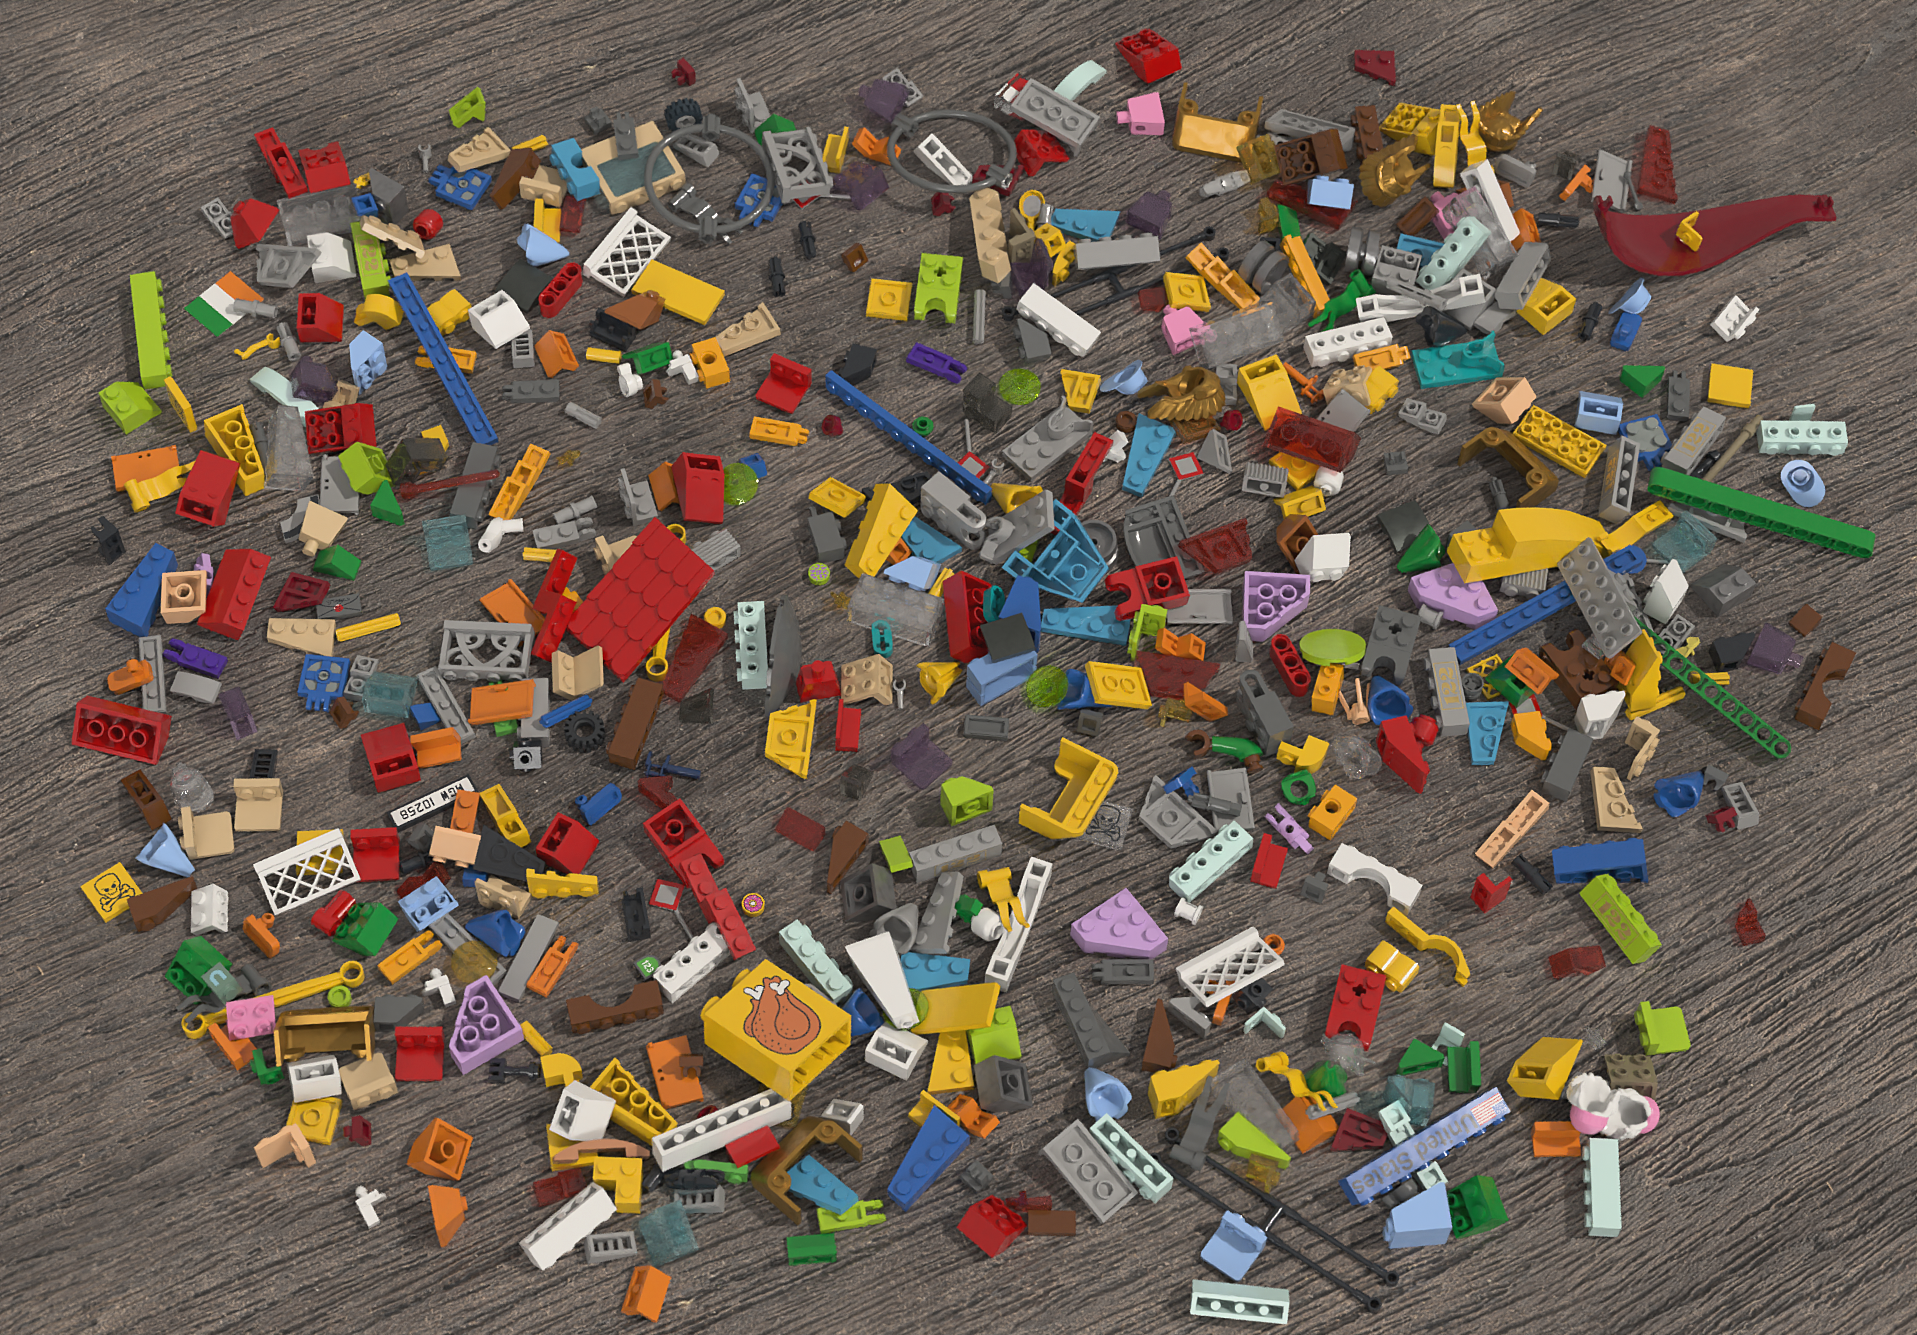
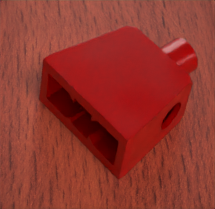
[796,660,841,703]

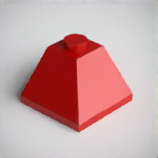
[230,198,279,249]

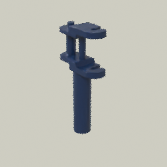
[644,751,701,781]

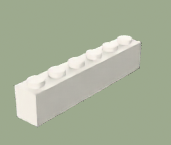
[652,1089,791,1171]

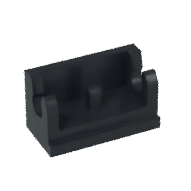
[589,308,636,352]
[91,515,126,565]
[621,887,651,942]

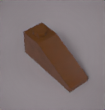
[490,148,541,209]
[121,769,172,830]
[827,820,869,894]
[126,876,198,932]
[1141,999,1178,1073]

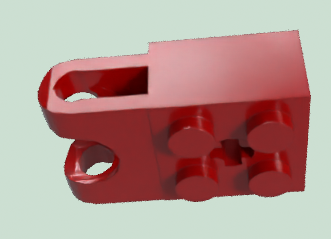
[298,141,351,193]
[1104,556,1190,621]
[643,798,725,888]
[1323,964,1387,1052]

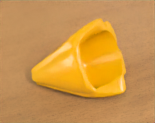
[991,483,1043,514]
[916,662,963,704]

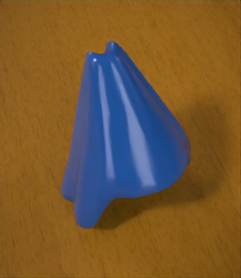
[1057,669,1112,710]
[1367,676,1413,725]
[1654,771,1704,817]
[465,909,525,957]
[842,987,884,1036]

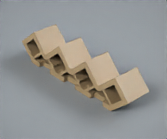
[969,188,1011,284]

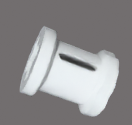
[1174,897,1203,925]

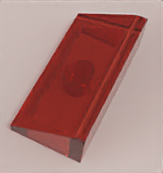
[775,807,825,852]

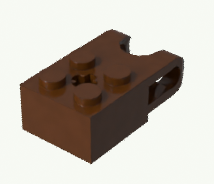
[1539,628,1619,711]

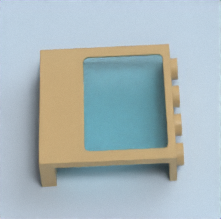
[581,121,685,215]

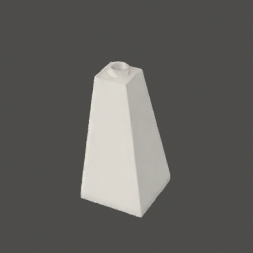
[845,931,919,1030]

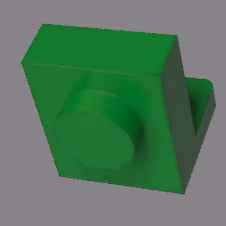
[250,1048,284,1085]

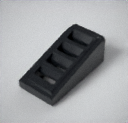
[249,749,278,779]

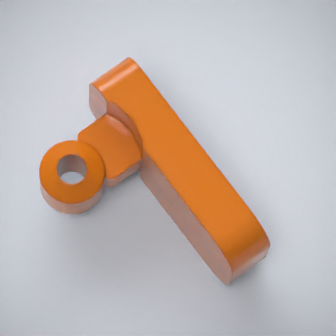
[1559,165,1594,201]
[107,659,154,695]
[242,913,280,958]
[1205,980,1235,1026]

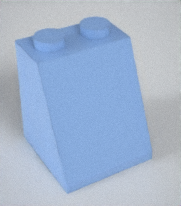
[1383,1182,1452,1249]

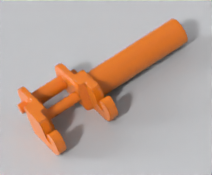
[1283,362,1325,404]

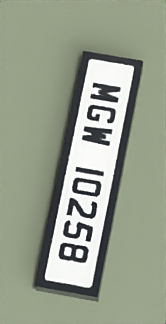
[387,774,478,833]

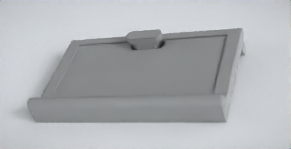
[1591,149,1632,213]
[1301,388,1370,461]
[319,455,359,515]
[1167,589,1233,625]
[1206,768,1255,834]

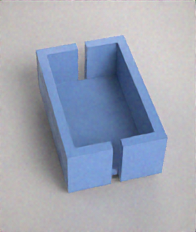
[966,651,1038,706]

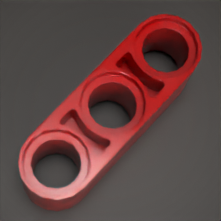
[539,262,583,318]
[1269,634,1311,697]

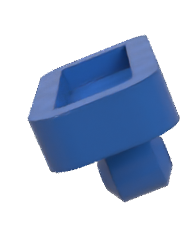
[1610,311,1642,351]
[1162,766,1199,797]
[575,783,622,825]

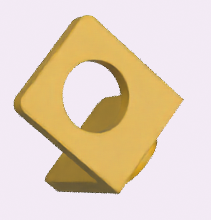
[1676,211,1703,251]

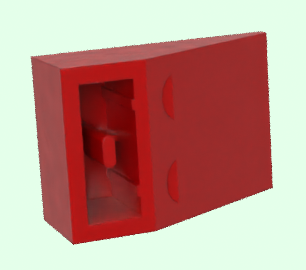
[1115,28,1182,84]
[304,403,377,454]
[175,450,241,526]
[671,452,725,524]
[1376,715,1430,794]
[361,723,421,793]

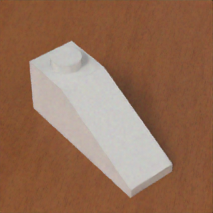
[913,133,973,185]

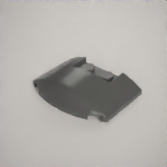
[1123,495,1205,587]

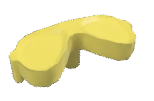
[1677,637,1700,662]

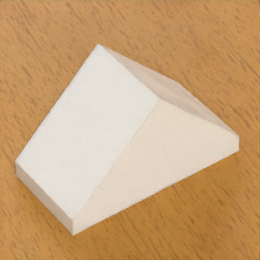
[820,1099,864,1135]

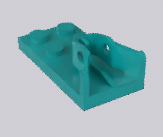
[1411,331,1505,389]

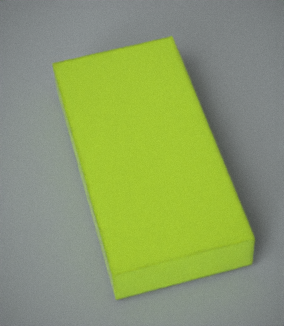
[879,836,913,873]

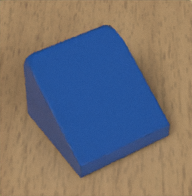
[351,193,378,217]
[738,453,767,481]
[410,703,441,731]
[462,865,488,887]

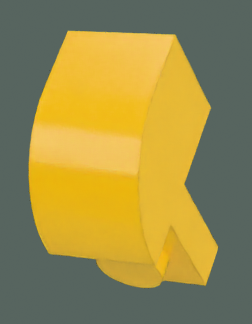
[354,294,404,330]
[1276,735,1329,774]
[540,1053,583,1087]

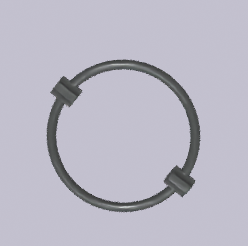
[887,110,1017,193]
[644,114,775,244]

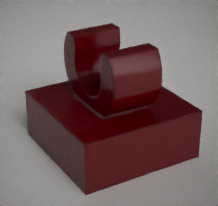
[671,58,696,87]
[931,192,956,217]
[1705,806,1737,832]
[343,1115,372,1147]

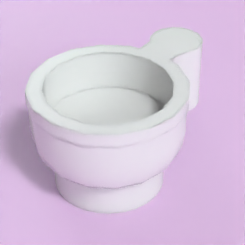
[617,363,643,397]

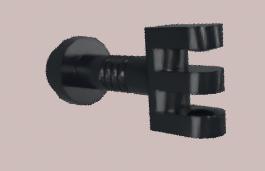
[1689,450,1721,479]
[488,1058,541,1084]

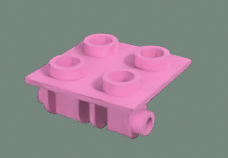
[226,995,276,1041]

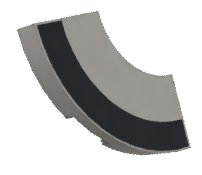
[280,495,320,544]

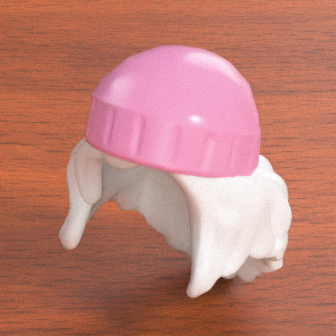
[1566,1073,1622,1134]
[1600,1088,1660,1141]

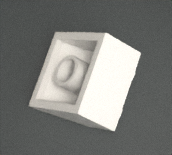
[307,232,357,283]
[1294,533,1351,582]

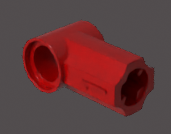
[311,890,356,937]

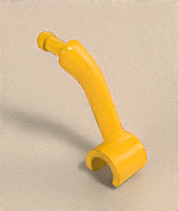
[234,333,281,360]

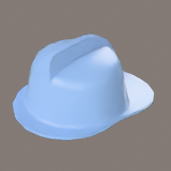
[1608,278,1651,314]
[1100,360,1148,395]
[1781,460,1825,507]

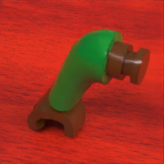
[1185,729,1263,774]

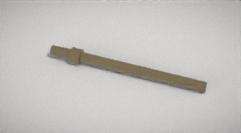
[1702,415,1763,482]

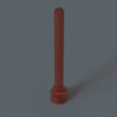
[400,470,500,500]

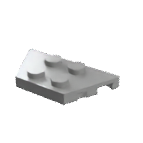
[256,244,322,288]
[1668,502,1747,543]
[1139,775,1218,849]

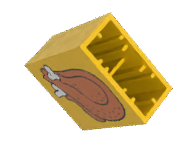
[701,959,851,1102]

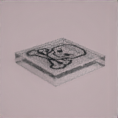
[1078,801,1133,851]

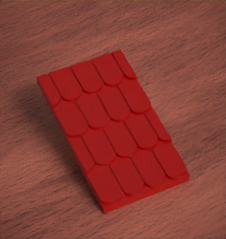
[566,517,715,683]

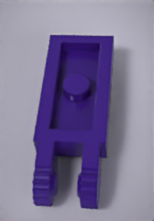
[906,342,968,383]
[163,638,228,679]

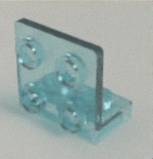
[1652,510,1717,573]
[422,514,473,571]

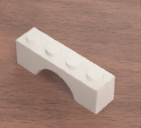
[1327,843,1422,916]

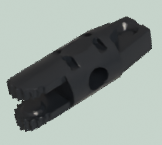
[664,1169,726,1190]

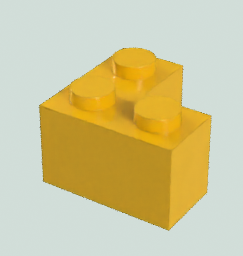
[593,1157,644,1214]

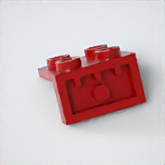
[1014,130,1069,176]
[756,353,812,414]
[351,827,400,882]
[395,1027,445,1081]

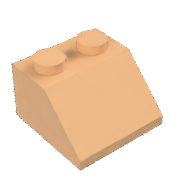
[1472,377,1536,424]
[161,570,207,624]
[429,826,481,868]

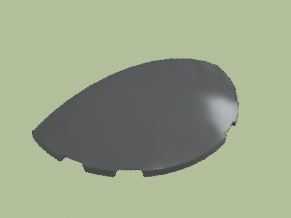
[765,595,802,717]

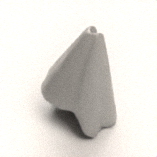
[870,903,918,954]

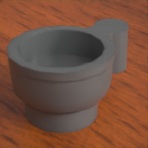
[1382,1178,1418,1210]

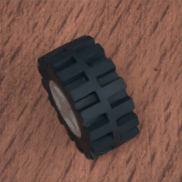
[664,98,703,132]

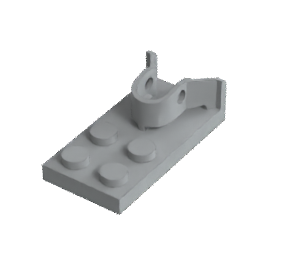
[1010,78,1100,157]
[1264,109,1355,151]
[1002,395,1093,482]
[978,490,1054,565]
[1038,1119,1138,1224]

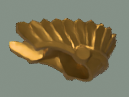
[1478,91,1543,152]
[1358,134,1432,207]
[1137,365,1226,421]

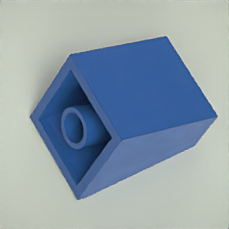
[998,575,1041,653]

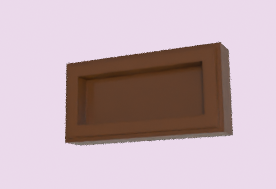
[1396,196,1440,236]
[1028,1210,1076,1236]

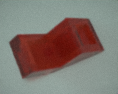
[396,861,451,899]
[1548,945,1606,979]

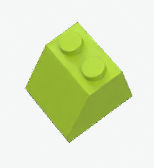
[98,382,162,434]
[338,442,399,495]
[940,776,994,827]
[966,1006,1021,1065]

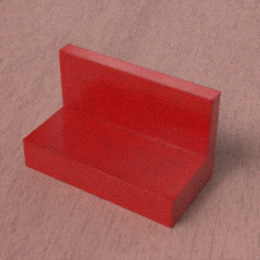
[835,699,861,752]
[1250,833,1288,889]
[1470,873,1512,913]
[725,1125,780,1168]

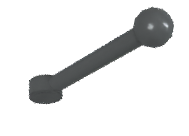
[1623,171,1643,211]

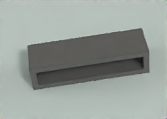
[450,442,502,529]

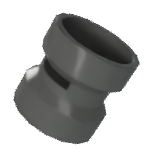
[1462,673,1484,702]

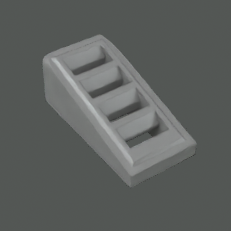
[673,134,719,167]
[512,330,535,368]
[1235,621,1253,662]
[1721,782,1759,830]
[673,1184,725,1213]
[584,1231,637,1264]

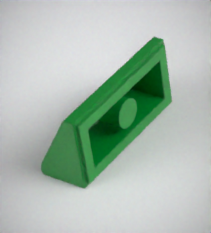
[1276,205,1301,242]

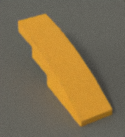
[1185,243,1261,314]
[488,443,551,520]

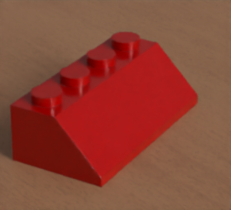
[197,549,271,641]
[943,570,991,663]
[71,695,172,765]

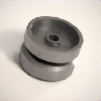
[1344,226,1381,276]
[1238,240,1289,294]
[1082,520,1119,572]

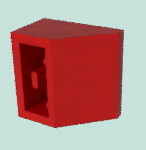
[297,293,344,343]
[535,812,599,874]
[957,1195,1027,1258]

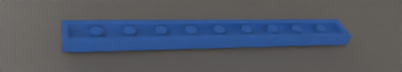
[388,272,498,445]
[825,370,992,505]
[1448,545,1643,665]

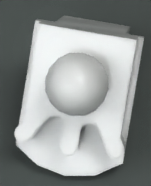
[666,350,699,385]
[1103,430,1128,463]
[422,968,456,1008]
[355,1186,387,1229]

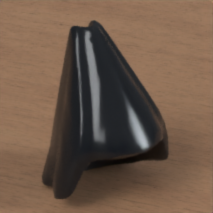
[1416,306,1467,348]

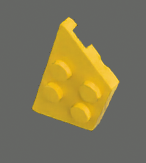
[765,699,817,779]

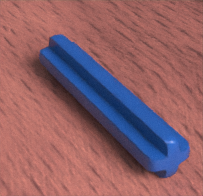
[539,694,592,728]

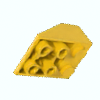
[1379,103,1440,155]
[1516,278,1576,335]
[1237,354,1303,431]
[1617,629,1662,712]
[1507,1037,1583,1100]
[1148,1060,1219,1119]

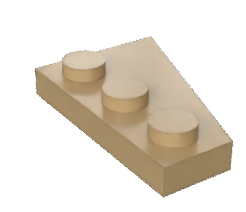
[448,127,511,172]
[359,215,425,259]
[389,244,461,281]
[716,302,781,357]
[267,618,336,657]
[1590,767,1643,833]

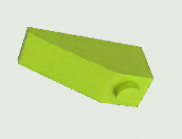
[1217,1112,1291,1169]

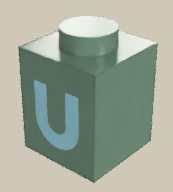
[201,962,243,1005]

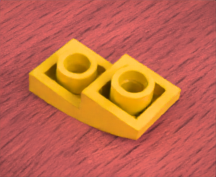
[1052,240,1075,286]

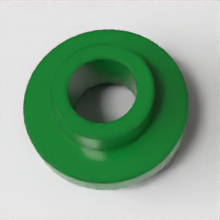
[912,417,934,437]

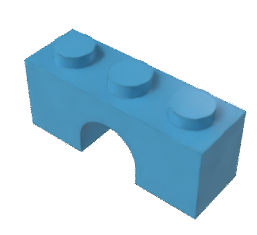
[549,138,600,201]

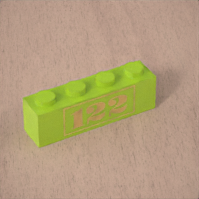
[350,221,391,300]
[1579,874,1662,964]

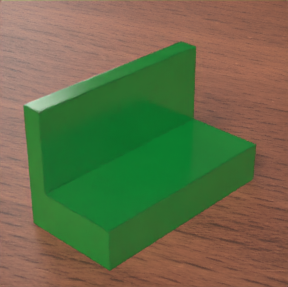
[622,342,674,374]
[1447,1041,1481,1093]
[787,1233,837,1266]

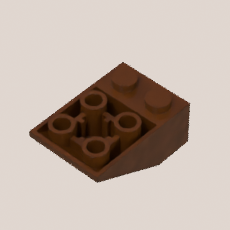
[1274,129,1348,185]

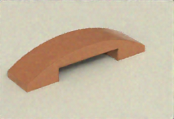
[553,1139,650,1164]

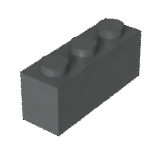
[1540,728,1594,802]

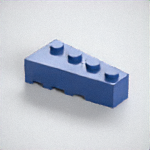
[105,543,178,637]
[1552,838,1649,883]
[887,1105,970,1212]

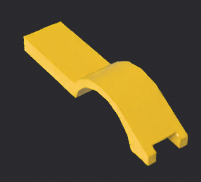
[1597,500,1674,555]
[1385,906,1470,987]

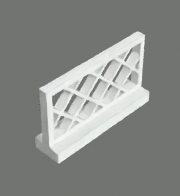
[582,207,671,297]
[253,828,361,916]
[1176,927,1284,1007]

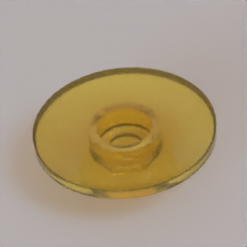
[451,940,498,984]

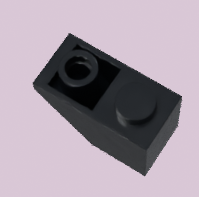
[838,343,877,386]
[1708,632,1755,673]

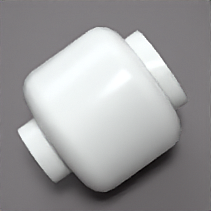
[1314,464,1344,496]
[971,908,1005,941]

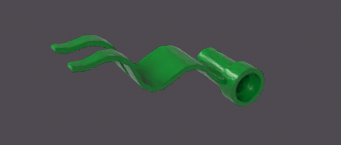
[1308,269,1376,333]

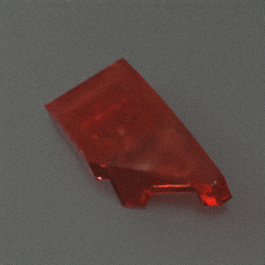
[1735,898,1766,946]
[1005,1190,1052,1213]

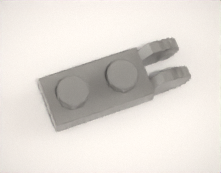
[532,517,596,549]

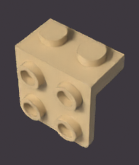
[519,165,568,207]
[1323,365,1372,406]
[593,535,637,575]
[1625,716,1660,781]
[178,806,234,860]
[339,1053,398,1110]

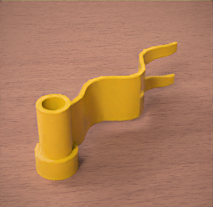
[1456,101,1495,174]
[124,460,196,513]
[977,867,1030,932]
[1256,1051,1338,1111]

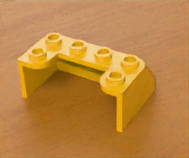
[1019,737,1118,839]

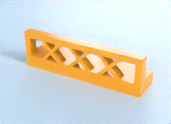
[1279,235,1331,318]

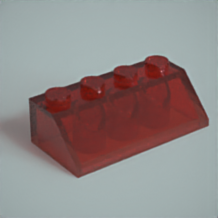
[1263,406,1361,473]

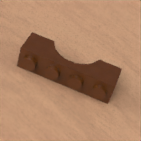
[1794,642,1856,730]
[566,980,664,1034]

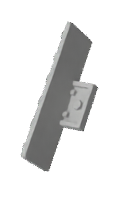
[1557,537,1642,659]

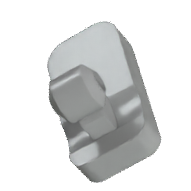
[1494,154,1536,188]

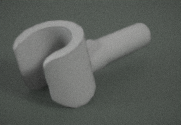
[418,144,432,173]
[983,459,1004,485]
[893,679,907,709]

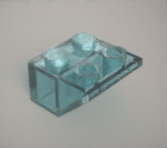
[362,672,418,718]
[1382,1075,1435,1127]
[639,1200,700,1267]

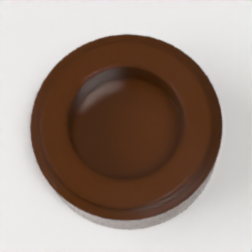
[1115,411,1137,433]

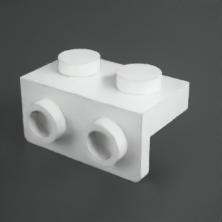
[1710,295,1759,342]
[191,884,228,936]

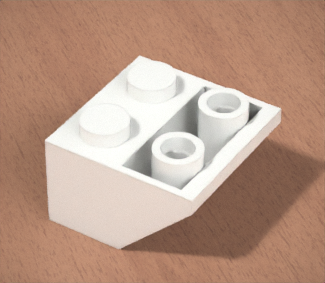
[468,290,530,349]
[1643,559,1689,624]
[1574,691,1625,740]
[865,1021,928,1081]
[286,1055,342,1103]
[549,1080,616,1141]

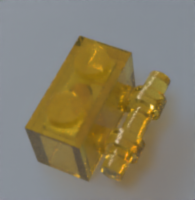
[1236,134,1280,185]

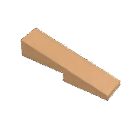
[1475,790,1549,869]

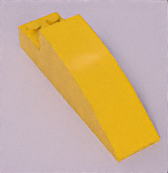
[1447,507,1610,584]

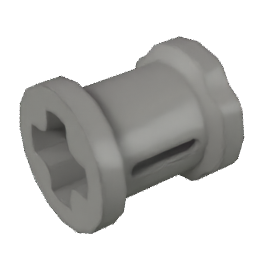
[1418,604,1444,630]

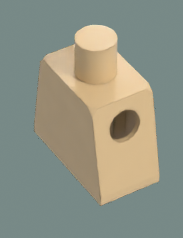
[298,501,348,557]

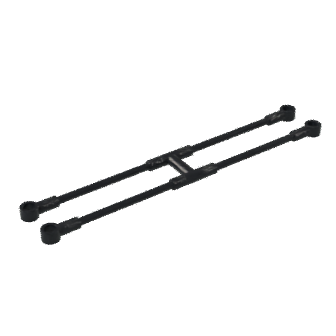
[1002,226,1229,342]
[1149,1127,1399,1314]

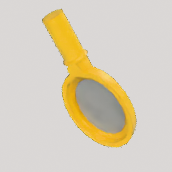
[1019,190,1045,231]

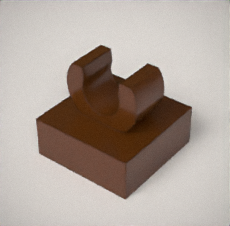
[841,242,869,272]
[643,379,668,409]
[329,696,360,729]
[679,1053,703,1077]

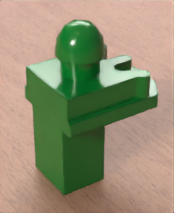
[954,894,983,924]

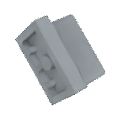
[734,78,770,133]
[618,468,658,526]

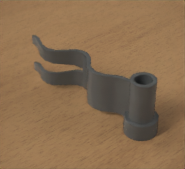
[667,183,743,245]
[176,964,271,1023]
[1170,1075,1230,1172]

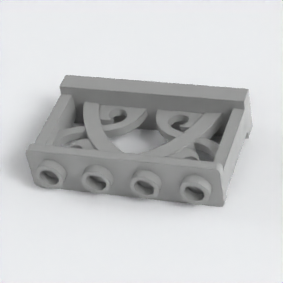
[762,127,833,203]
[438,620,535,682]

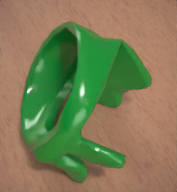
[1281,770,1316,805]

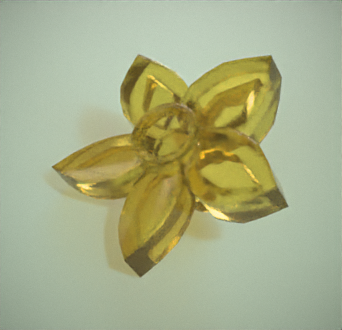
[556,450,581,466]
[830,591,855,610]

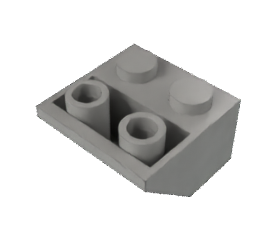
[1371,245,1422,295]
[1441,268,1497,330]

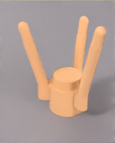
[1339,678,1371,725]

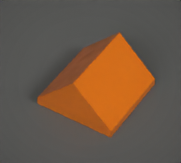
[1276,1096,1339,1154]

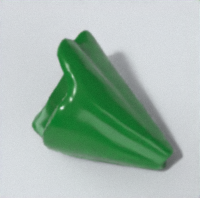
[1397,524,1446,573]
[1304,1060,1347,1100]

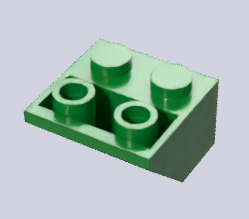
[1485,654,1535,708]
[332,902,399,956]
[164,936,233,1005]
[1446,1175,1509,1239]

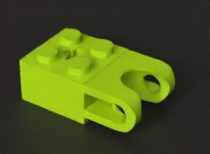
[914,253,963,324]

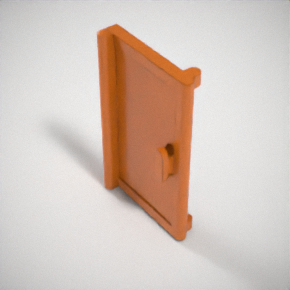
[111,445,182,492]
[479,579,545,647]
[468,679,536,725]
[646,1035,704,1109]

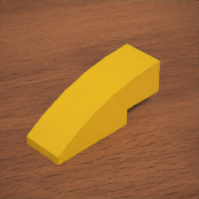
[480,784,531,847]

